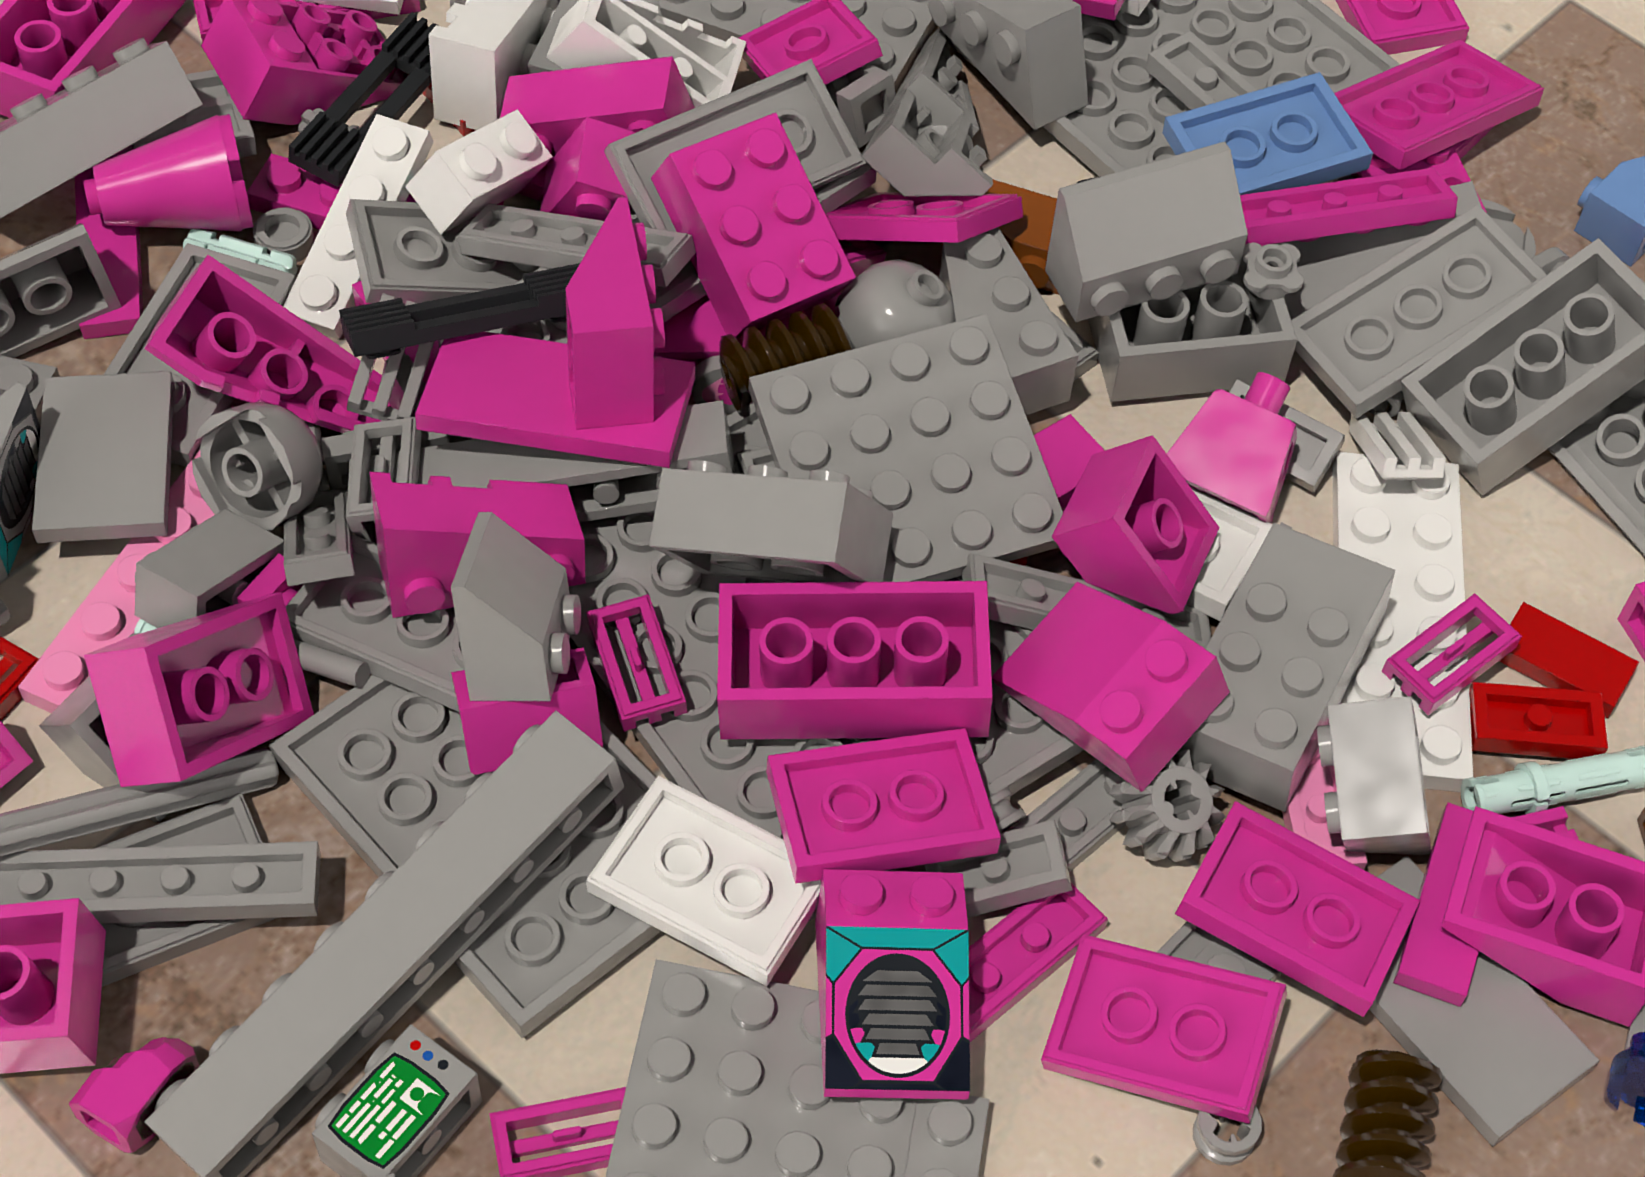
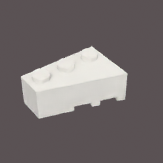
[546,0,746,108]

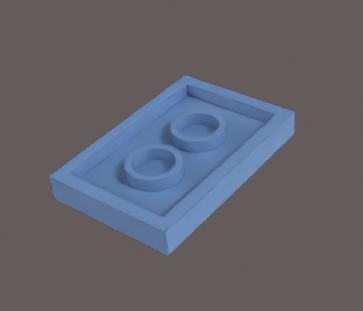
[1162,72,1373,195]

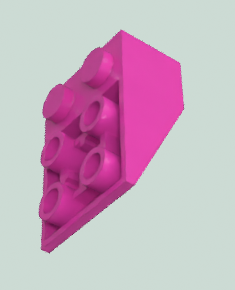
[201,0,407,125]
[565,197,665,430]

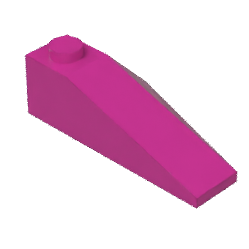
[144,255,392,433]

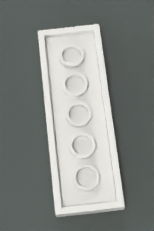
[1332,452,1473,793]

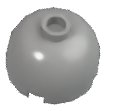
[835,259,955,349]
[192,402,323,531]

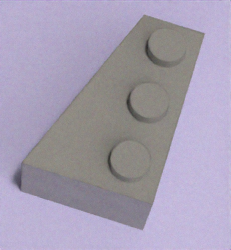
[928,0,1089,130]
[939,227,1079,415]

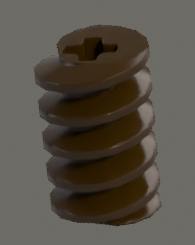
[719,303,853,412]
[1332,1049,1443,1177]

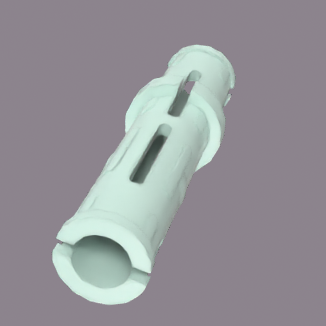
[1461,745,1645,814]

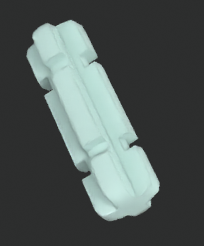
[183,229,298,275]

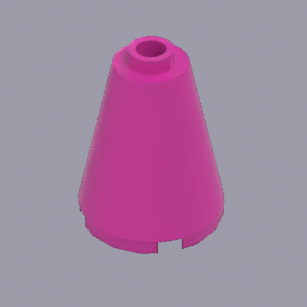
[83,114,253,231]

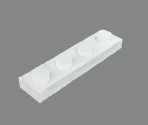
[283,114,434,340]

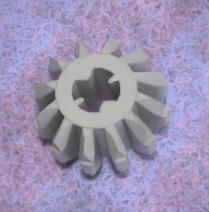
[1108,748,1226,862]

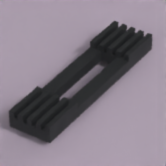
[288,12,438,187]
[339,263,580,359]

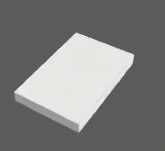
[586,775,821,987]

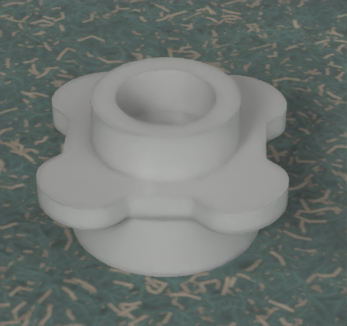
[1242,242,1304,300]

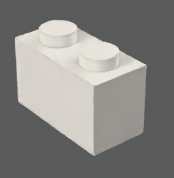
[405,109,553,235]

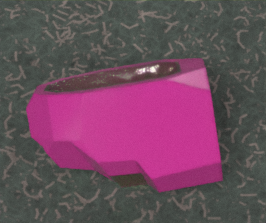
[69,1037,199,1153]

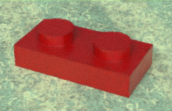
[1469,682,1608,759]

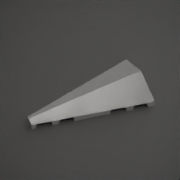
[862,28,993,196]

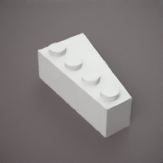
[428,0,560,130]

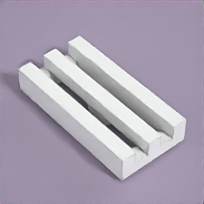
[1349,412,1446,480]

